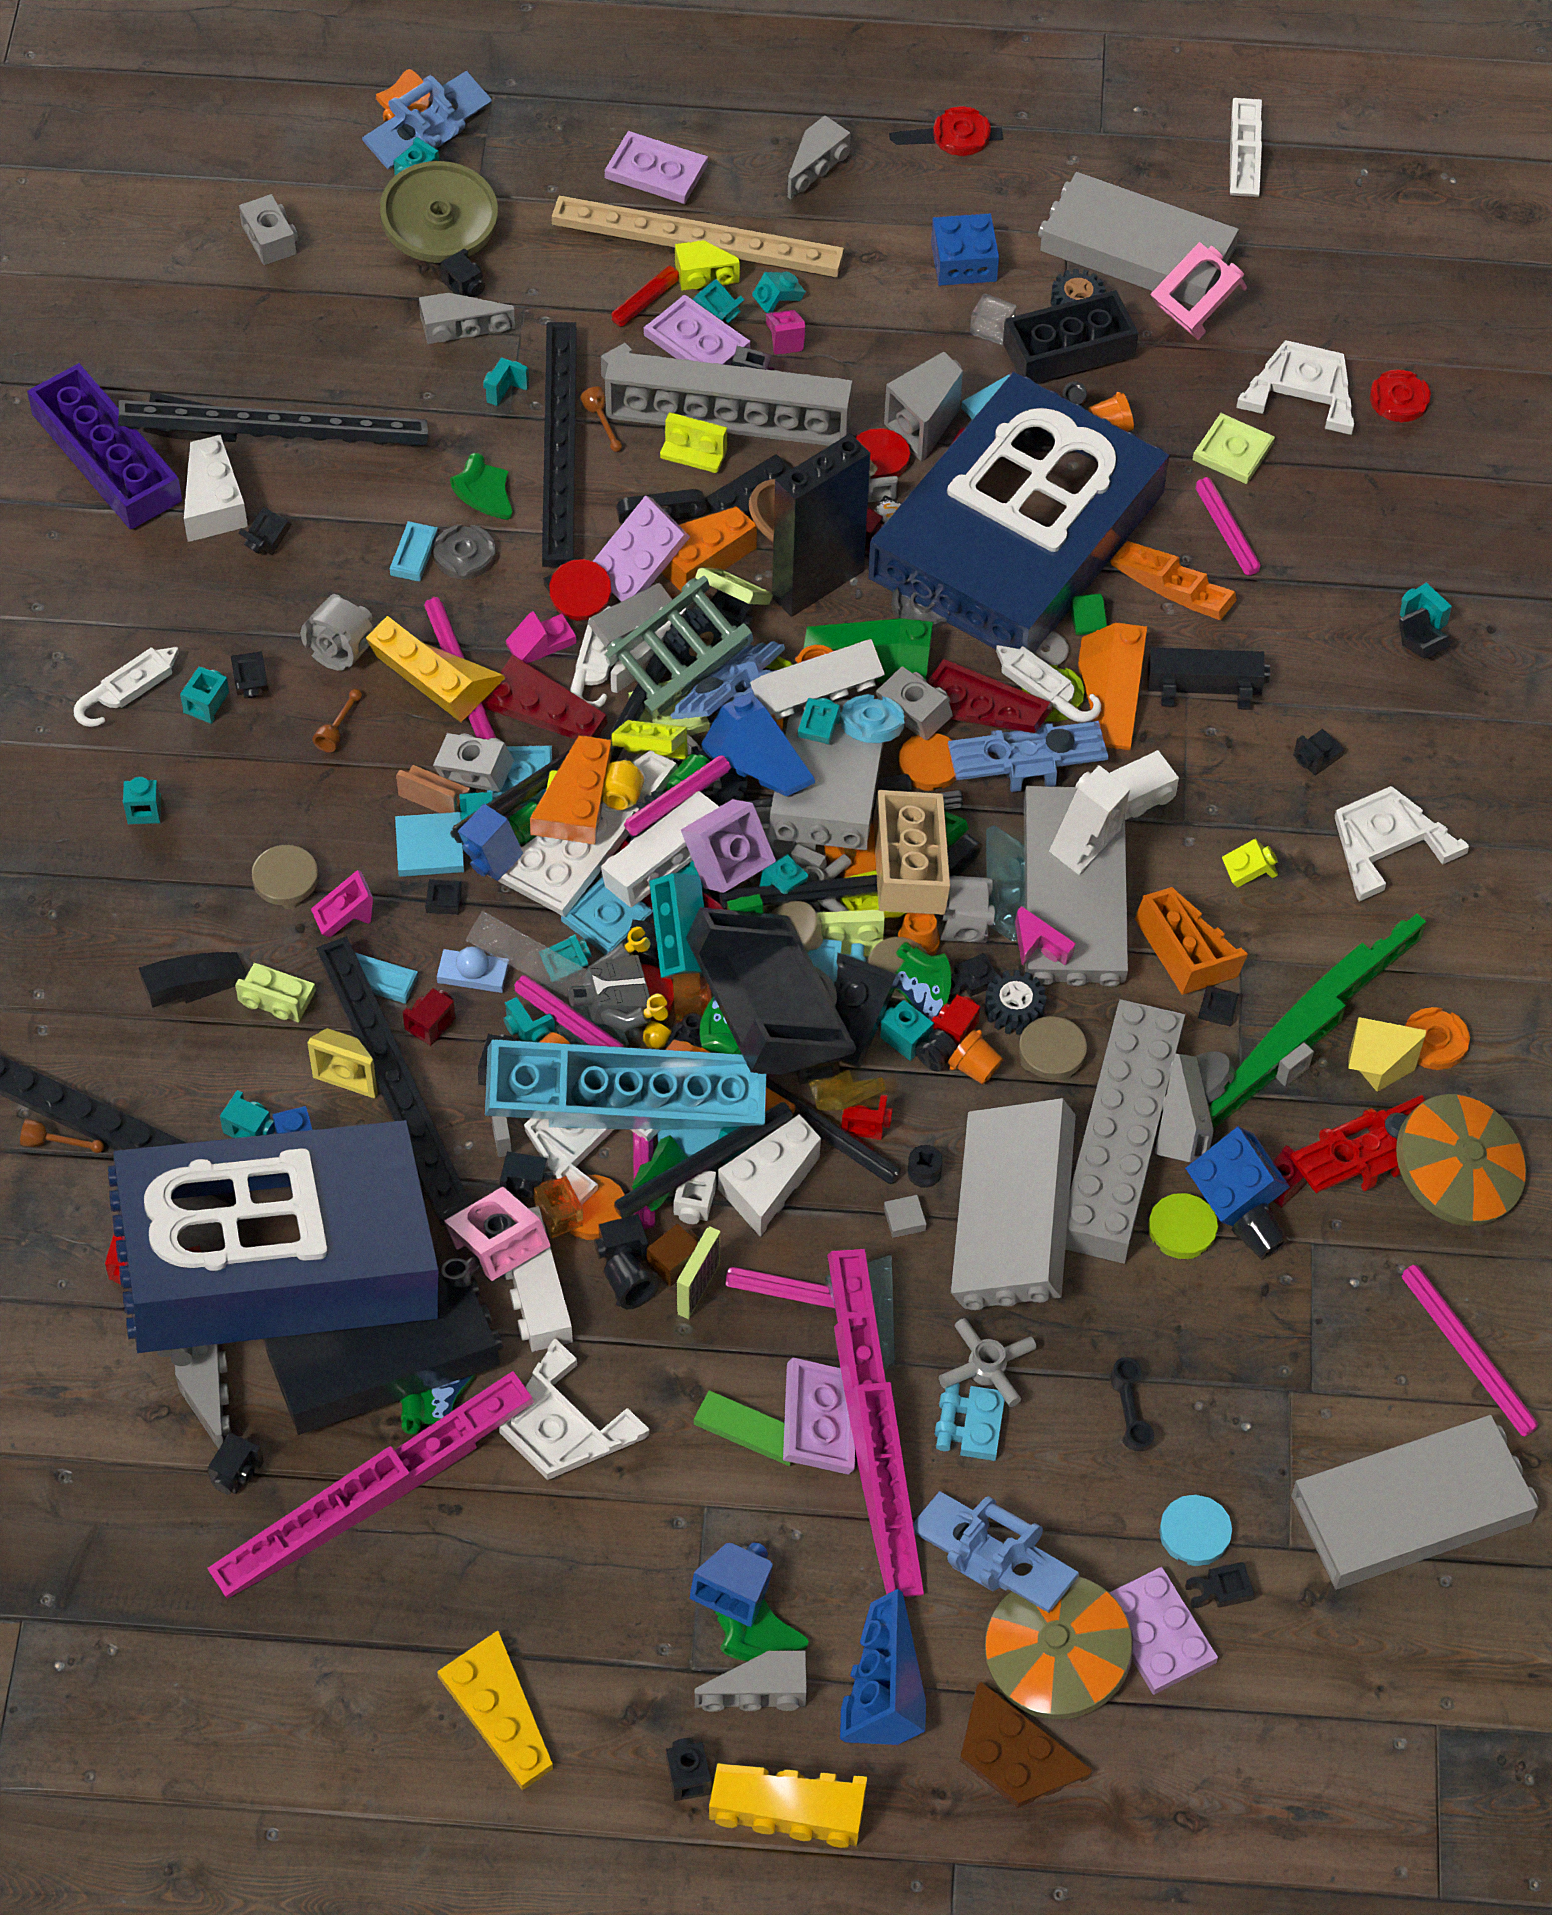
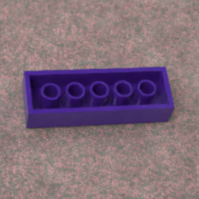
[27,363,182,530]

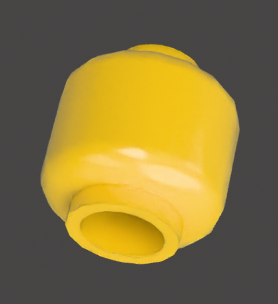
[603,760,644,810]

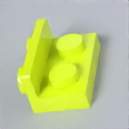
[660,412,727,473]
[612,720,688,759]

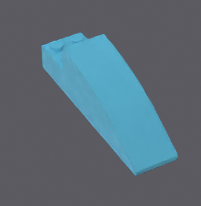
[485,1040,766,1129]

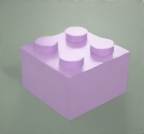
[681,799,776,893]

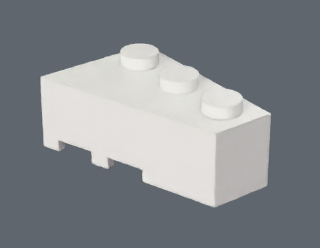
[1049,766,1130,875]
[718,1115,821,1237]

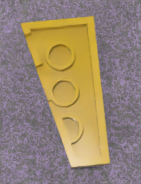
[437,1631,553,1791]

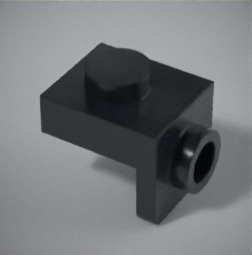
[238,506,292,555]
[1399,607,1450,659]
[231,651,269,699]

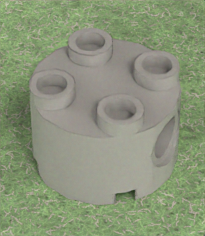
[300,594,373,671]
[936,876,995,943]

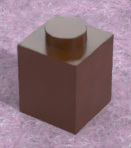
[647,1223,700,1287]

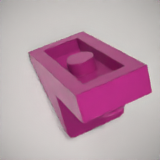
[766,310,805,355]
[506,611,576,664]
[311,870,373,937]
[1015,906,1076,966]

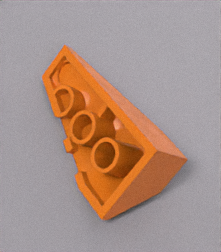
[1078,623,1147,750]

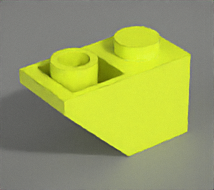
[675,240,740,291]

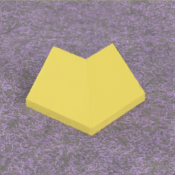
[1348,1017,1426,1092]
[307,1028,378,1099]

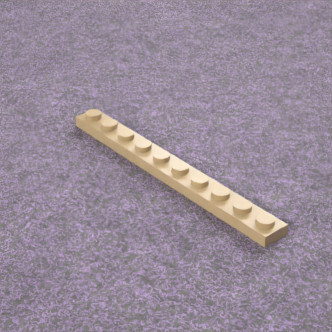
[552,195,844,277]

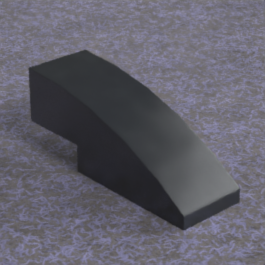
[139,952,247,1008]

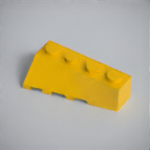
[366,616,505,722]
[709,1764,867,1848]

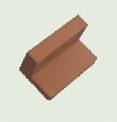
[396,765,470,813]

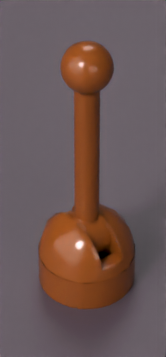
[580,386,622,452]
[312,689,362,753]
[20,1119,104,1153]

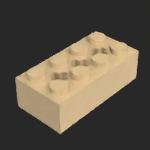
[873,790,950,915]

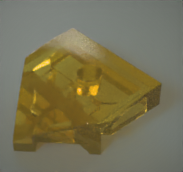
[808,1070,886,1111]

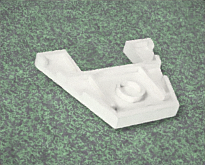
[1236,340,1354,435]
[1335,786,1469,901]
[524,1118,661,1209]
[499,1338,649,1480]

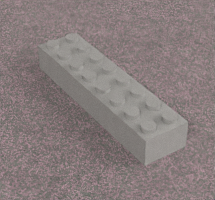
[605,351,852,446]
[1065,999,1185,1264]

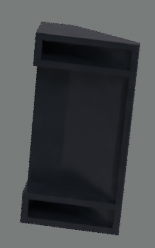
[686,907,856,1075]

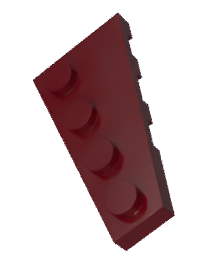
[482,655,608,740]
[927,659,1052,733]

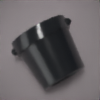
[1231,1203,1288,1260]
[603,1252,659,1310]

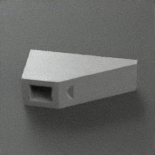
[787,116,850,199]
[419,293,515,344]
[1155,1053,1214,1162]
[175,1344,231,1449]
[695,1651,806,1712]

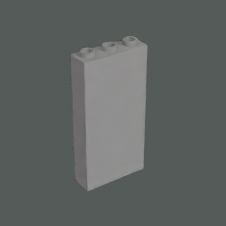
[1038,172,1239,306]
[768,697,884,850]
[1024,786,1128,987]
[951,1098,1076,1310]
[1291,1415,1539,1590]

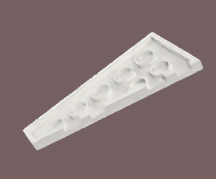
[488,750,678,917]

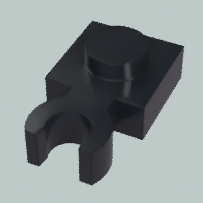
[948,953,998,1002]
[1185,1562,1254,1608]

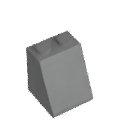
[884,352,963,462]

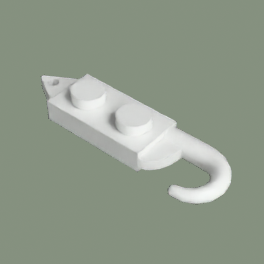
[570,606,611,709]
[996,645,1101,723]
[74,647,179,727]

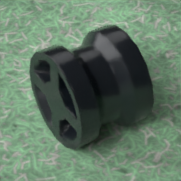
[915,1029,957,1072]
[907,1145,942,1188]

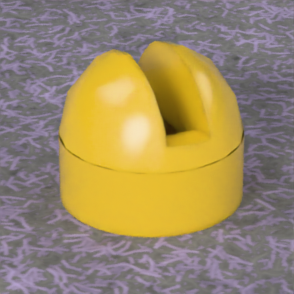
[643,1021,672,1049]

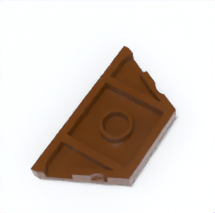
[960,1681,1092,1808]

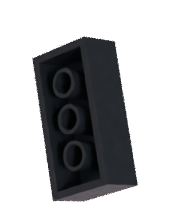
[1003,290,1139,383]

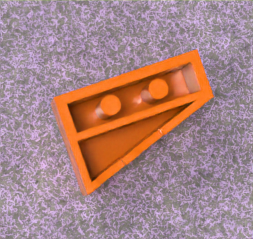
[661,507,757,592]
[530,735,611,845]
[1135,887,1248,995]

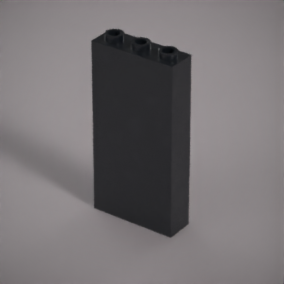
[772,433,871,617]
[263,1273,503,1435]

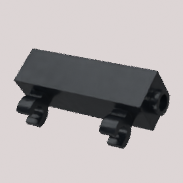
[1147,647,1270,710]

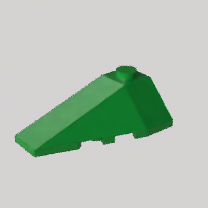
[803,618,933,684]

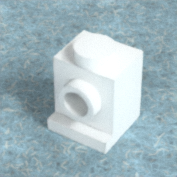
[674,1170,716,1224]

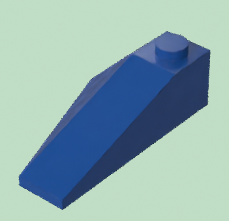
[701,692,815,797]
[840,1589,926,1745]

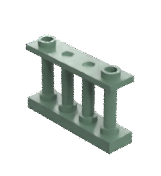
[604,575,754,719]

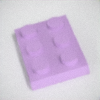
[605,131,708,204]
[644,295,750,365]
[593,496,690,602]
[783,1358,855,1475]
[1109,1567,1218,1695]

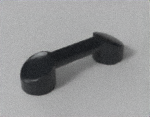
[1020,381,1088,450]
[441,1213,512,1287]
[1110,1357,1154,1451]

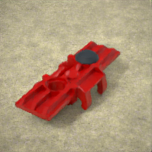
[1290,1095,1426,1194]

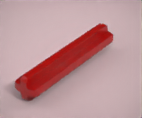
[611,266,679,327]

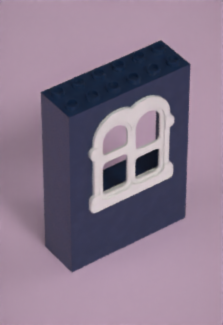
[868,371,1170,653]
[107,1120,438,1353]

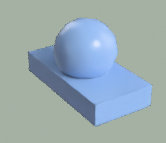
[437,946,509,993]

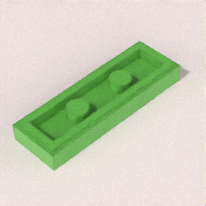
[694,1390,792,1467]

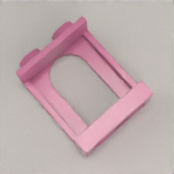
[1150,242,1247,340]
[445,1187,551,1281]

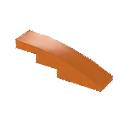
[1110,541,1237,620]

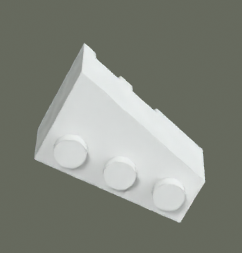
[184,435,248,542]

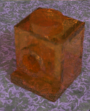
[673,973,708,1023]
[534,1176,583,1238]

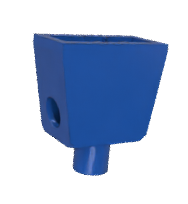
[689,1543,773,1627]

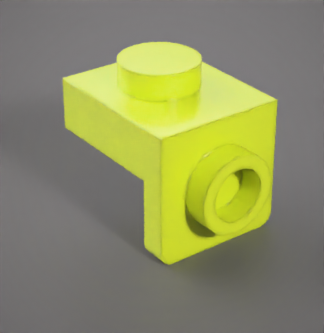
[1222,838,1278,888]

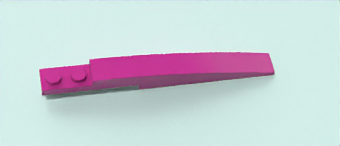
[827,1249,924,1597]
[207,1371,534,1599]

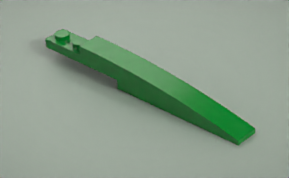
[1209,913,1426,1130]

